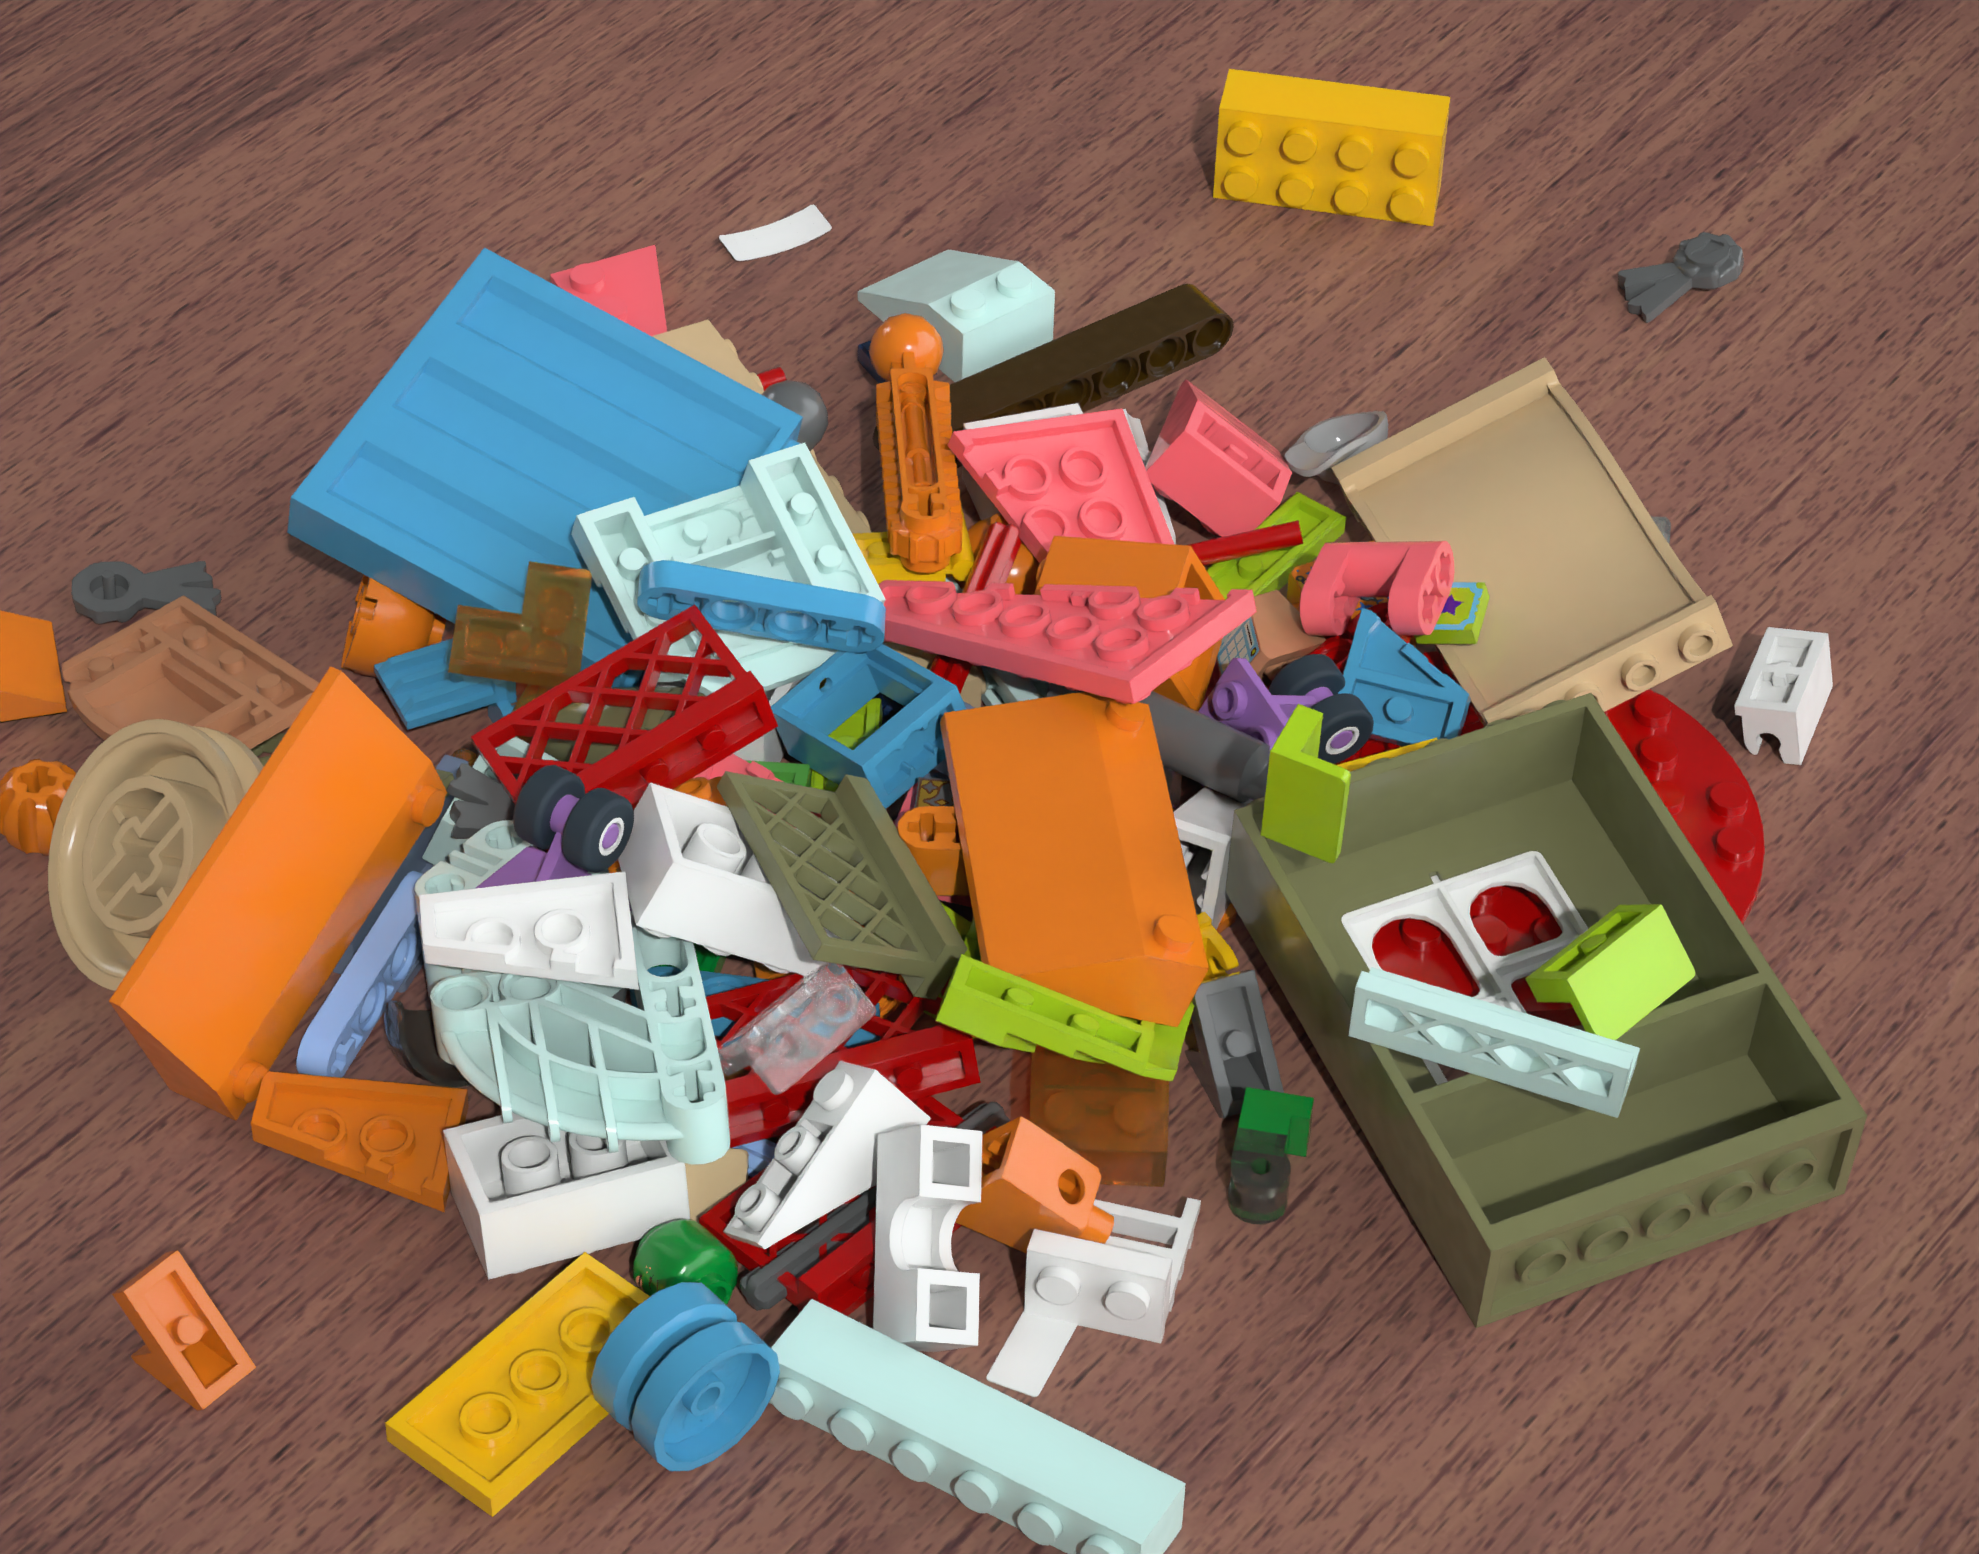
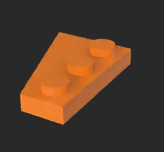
[251,1071,469,1213]

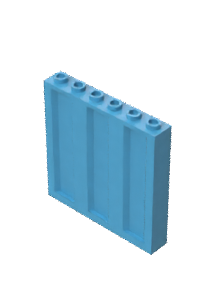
[287,248,803,688]

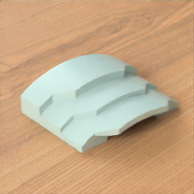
[571,443,886,696]

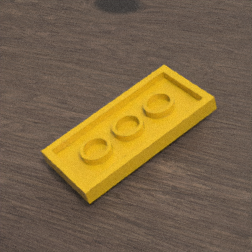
[385,1252,650,1517]

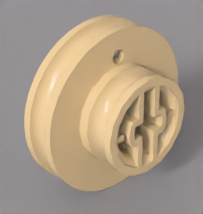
[48,719,264,991]

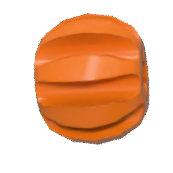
[0,758,76,856]

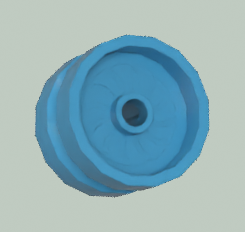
[591,1282,780,1471]

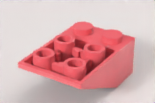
[1145,379,1292,537]

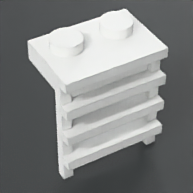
[1024,1198,1201,1343]

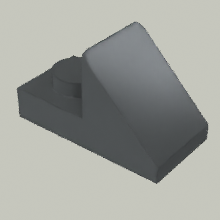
[1185,970,1284,1118]

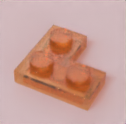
[448,561,592,688]

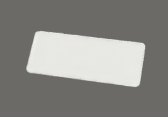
[986,1311,1078,1397]

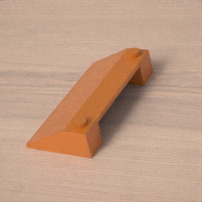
[109,666,447,1121]
[940,691,1209,1027]

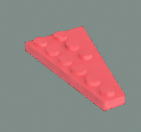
[948,408,1221,705]
[878,580,1257,704]

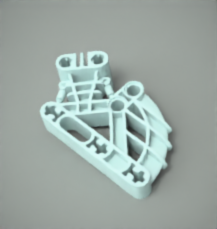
[414,820,730,1165]

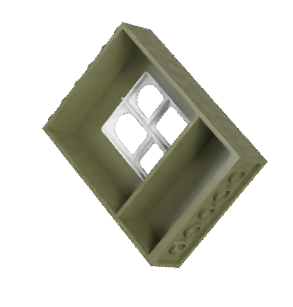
[1226,693,1867,1328]

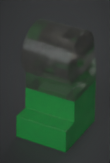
[1228,1087,1314,1225]

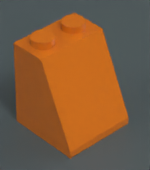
[1034,535,1225,712]

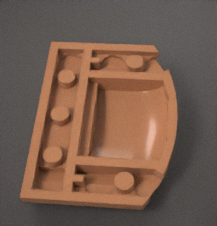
[62,595,319,749]

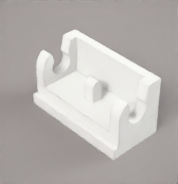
[1734,627,1833,765]

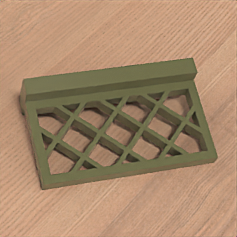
[717,771,968,1000]

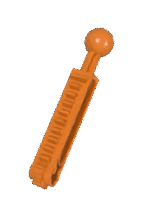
[869,313,963,573]

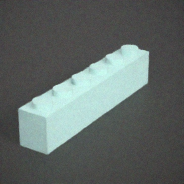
[769,1299,1186,1554]

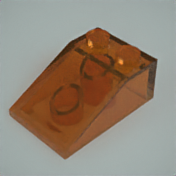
[1029,1046,1169,1187]

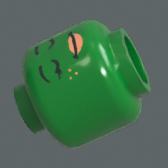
[633,1219,738,1305]

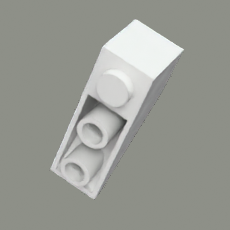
[723,1061,931,1249]

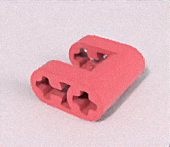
[1300,541,1455,636]

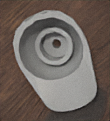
[1285,411,1388,485]

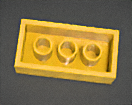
[1213,69,1451,226]

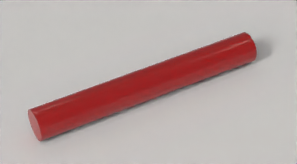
[1188,520,1304,566]

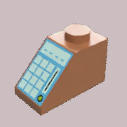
[1217,590,1326,688]

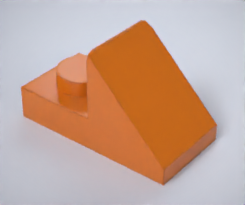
[112,1250,256,1411]

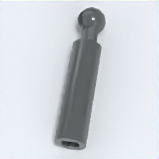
[1046,683,1271,803]

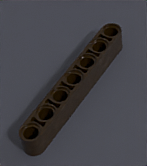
[872,284,1234,468]

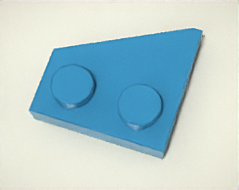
[1338,608,1471,747]

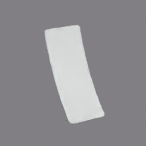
[719,205,832,261]

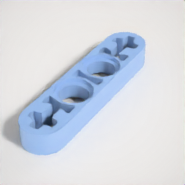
[296,871,423,1078]

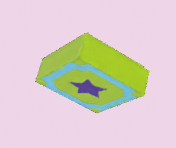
[1414,582,1490,644]

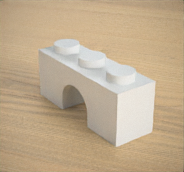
[873,1125,983,1352]

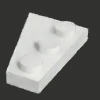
[419,871,639,990]

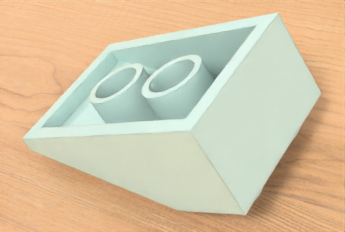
[858,249,1055,382]

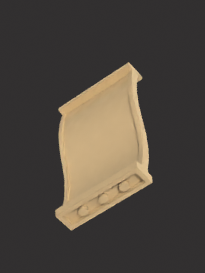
[1331,357,1733,727]

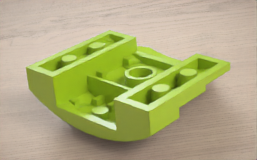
[935,916,1194,1081]

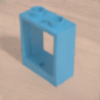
[771,644,966,809]

